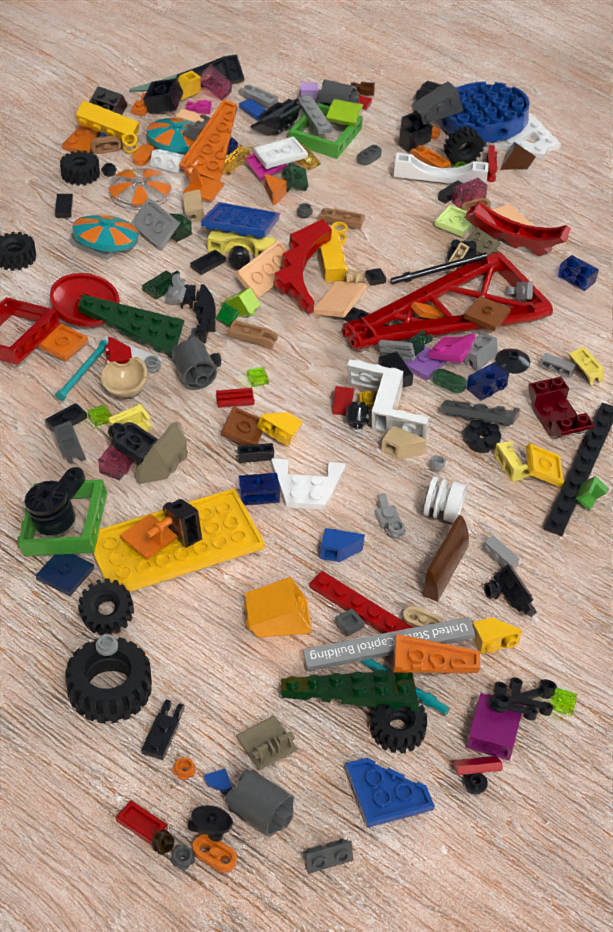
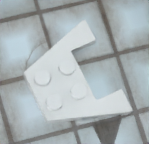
[271,458,346,510]

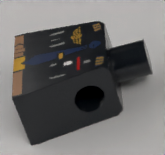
[163,499,202,548]

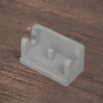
[464,333,498,371]

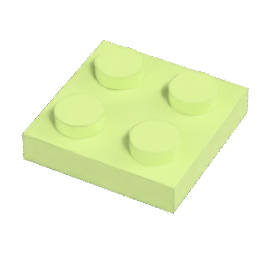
[435,205,473,237]

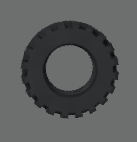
[65,637,152,724]

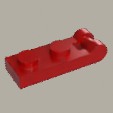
[487,145,498,182]

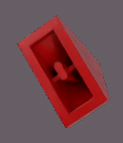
[332,386,355,416]

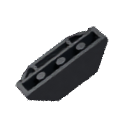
[251,98,301,136]

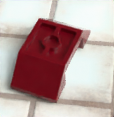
[528,376,595,436]

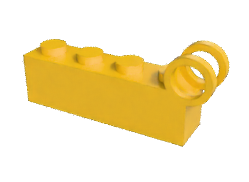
[75,100,139,154]
[318,222,348,282]

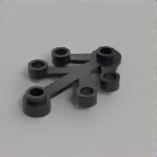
[489,677,557,721]

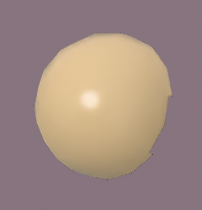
[101,357,148,398]

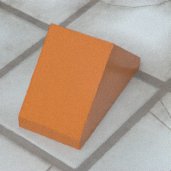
[264,174,287,205]

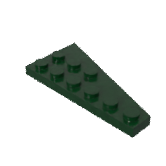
[78,294,184,359]
[281,670,419,712]

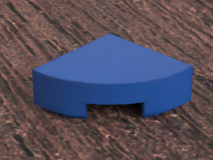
[203,769,233,793]

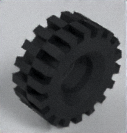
[443,126,484,167]
[60,150,100,186]
[0,232,36,271]
[78,579,134,635]
[370,701,428,754]

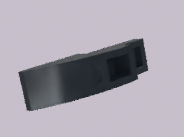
[194,284,216,343]

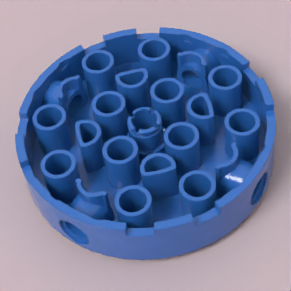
[441,81,529,143]

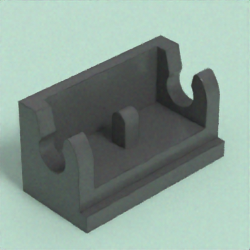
[182,114,210,141]
[53,421,86,464]

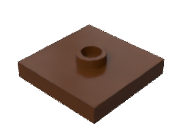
[464,296,511,331]
[221,406,262,446]

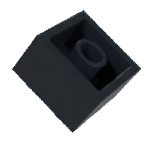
[143,78,184,114]

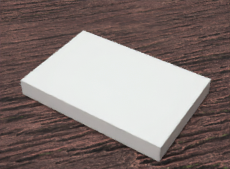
[253,137,308,169]

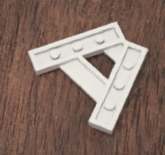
[487,113,561,160]

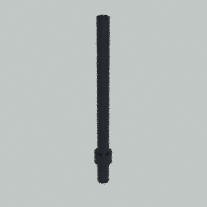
[390,252,488,285]

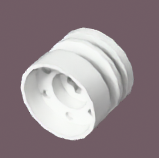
[424,476,467,523]

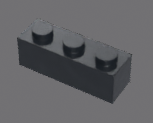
[438,180,465,204]
[237,443,274,463]

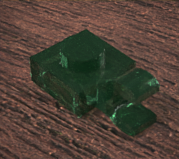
[407,330,432,356]

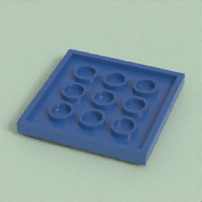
[201,202,280,239]

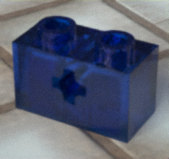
[466,362,509,401]
[238,473,280,506]

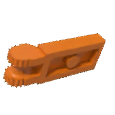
[410,145,451,168]

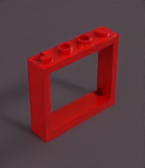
[0,297,60,365]

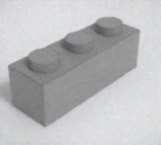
[540,353,576,378]
[482,536,519,568]

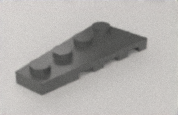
[441,400,520,426]

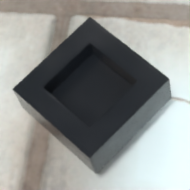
[365,268,386,286]

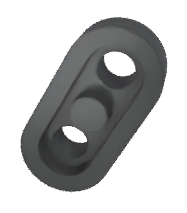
[357,145,382,165]

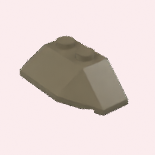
[136,422,188,484]

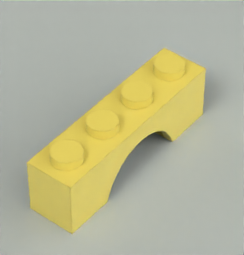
[207,229,276,258]

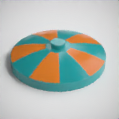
[147,118,195,153]
[72,214,139,252]

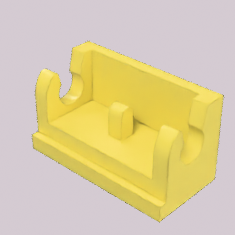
[569,346,604,385]
[108,404,152,431]
[494,441,530,482]

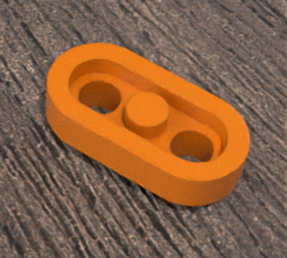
[193,834,237,873]

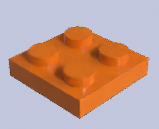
[38,323,88,361]

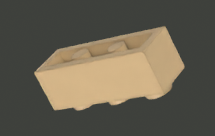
[444,242,469,273]

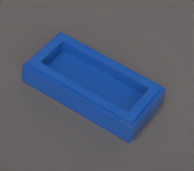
[239,99,266,120]

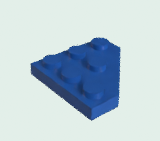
[345,758,435,828]

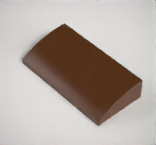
[423,515,469,602]

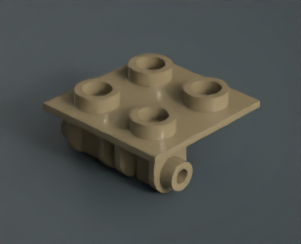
[464,227,501,255]
[236,716,298,770]

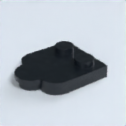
[108,422,158,464]

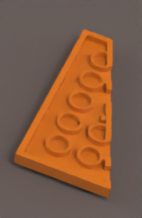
[179,99,237,182]

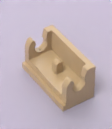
[183,189,205,222]

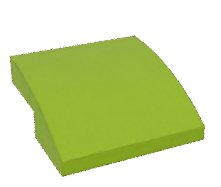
[326,99,363,127]

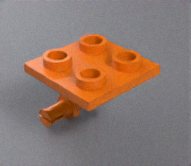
[183,159,224,202]
[120,513,178,560]

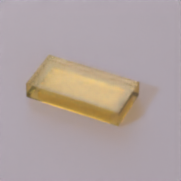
[223,144,251,175]

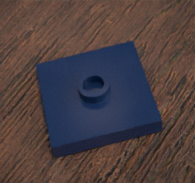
[36,554,94,596]

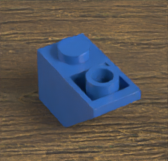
[320,528,365,562]

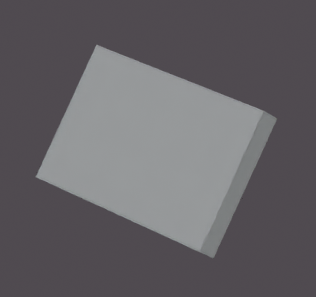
[131,197,180,250]

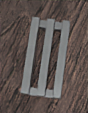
[378,340,415,361]

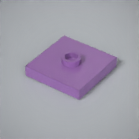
[404,343,447,381]

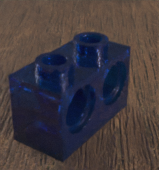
[558,255,599,291]

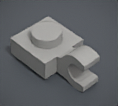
[165,274,186,305]
[506,282,533,299]
[375,493,401,529]

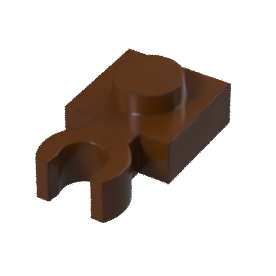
[351,82,375,96]

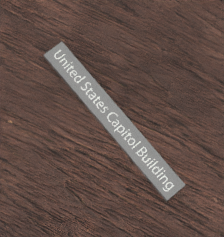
[303,617,475,671]

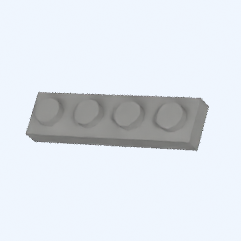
[298,95,332,135]

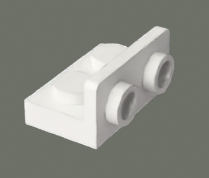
[150,149,185,173]

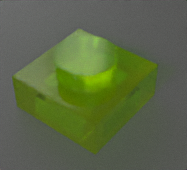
[247,367,269,387]
[87,404,112,427]
[552,688,578,716]

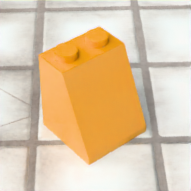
[244,577,312,638]

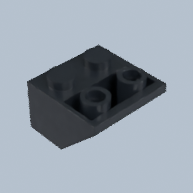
[89,86,128,115]

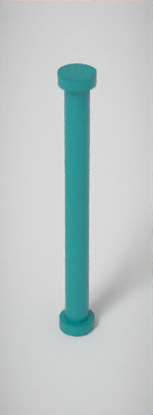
[55,340,108,401]

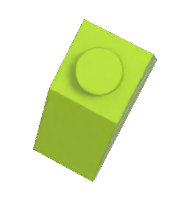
[221,288,261,317]

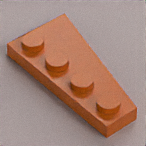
[393,634,480,673]

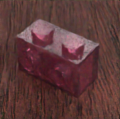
[201,65,232,101]
[452,178,488,209]
[98,444,135,481]

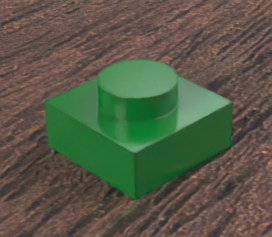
[216,303,240,326]

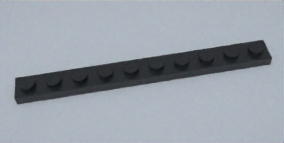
[544,402,613,536]

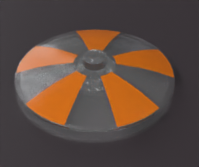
[108,168,171,210]

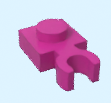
[186,100,212,114]

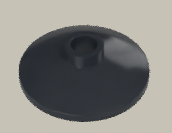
[495,348,530,374]

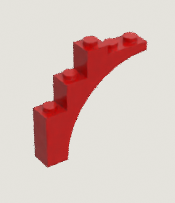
[464,201,571,257]
[273,219,332,315]

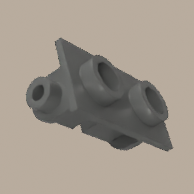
[302,838,354,874]

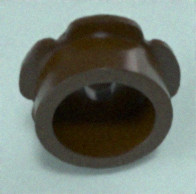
[152,830,175,854]

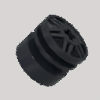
[24,480,76,536]

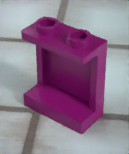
[466,693,524,761]

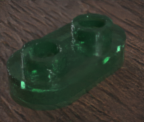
[432,369,467,393]

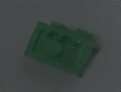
[282,162,309,192]
[142,270,180,300]

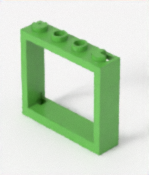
[288,103,363,159]
[17,479,108,556]

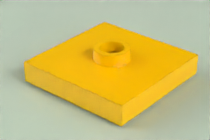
[526,443,564,487]

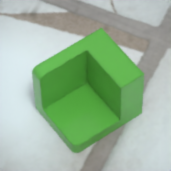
[576,476,609,510]

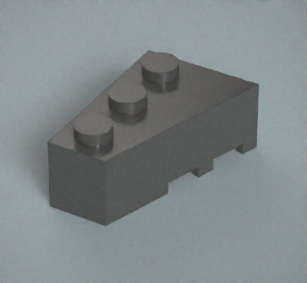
[411,81,463,125]

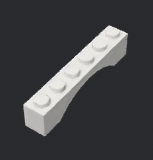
[394,153,488,187]

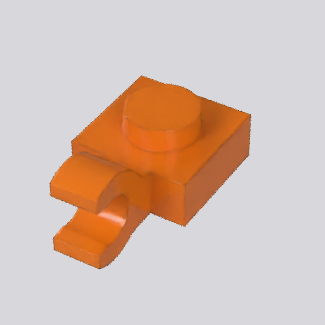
[131,93,148,116]

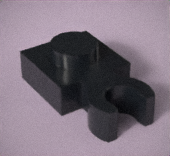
[180,284,196,309]

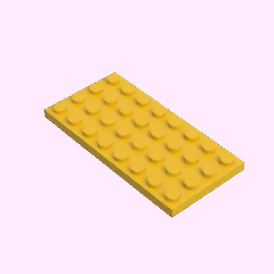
[92,488,265,592]

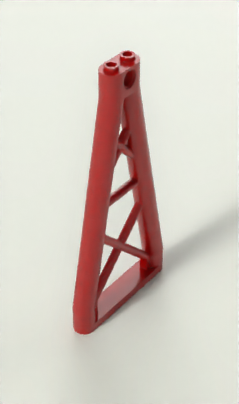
[341,252,553,351]

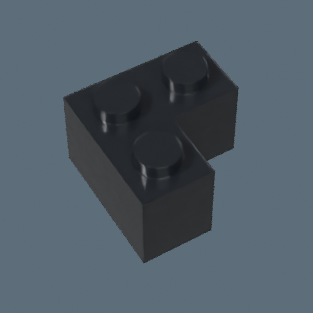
[399,113,433,151]

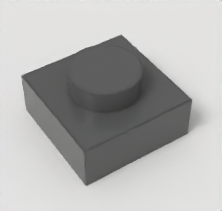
[335,608,365,637]

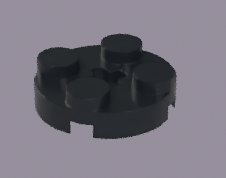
[463,420,501,453]

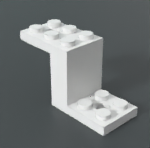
[347,359,429,439]

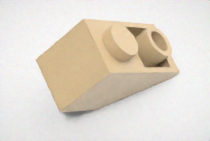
[381,425,426,459]

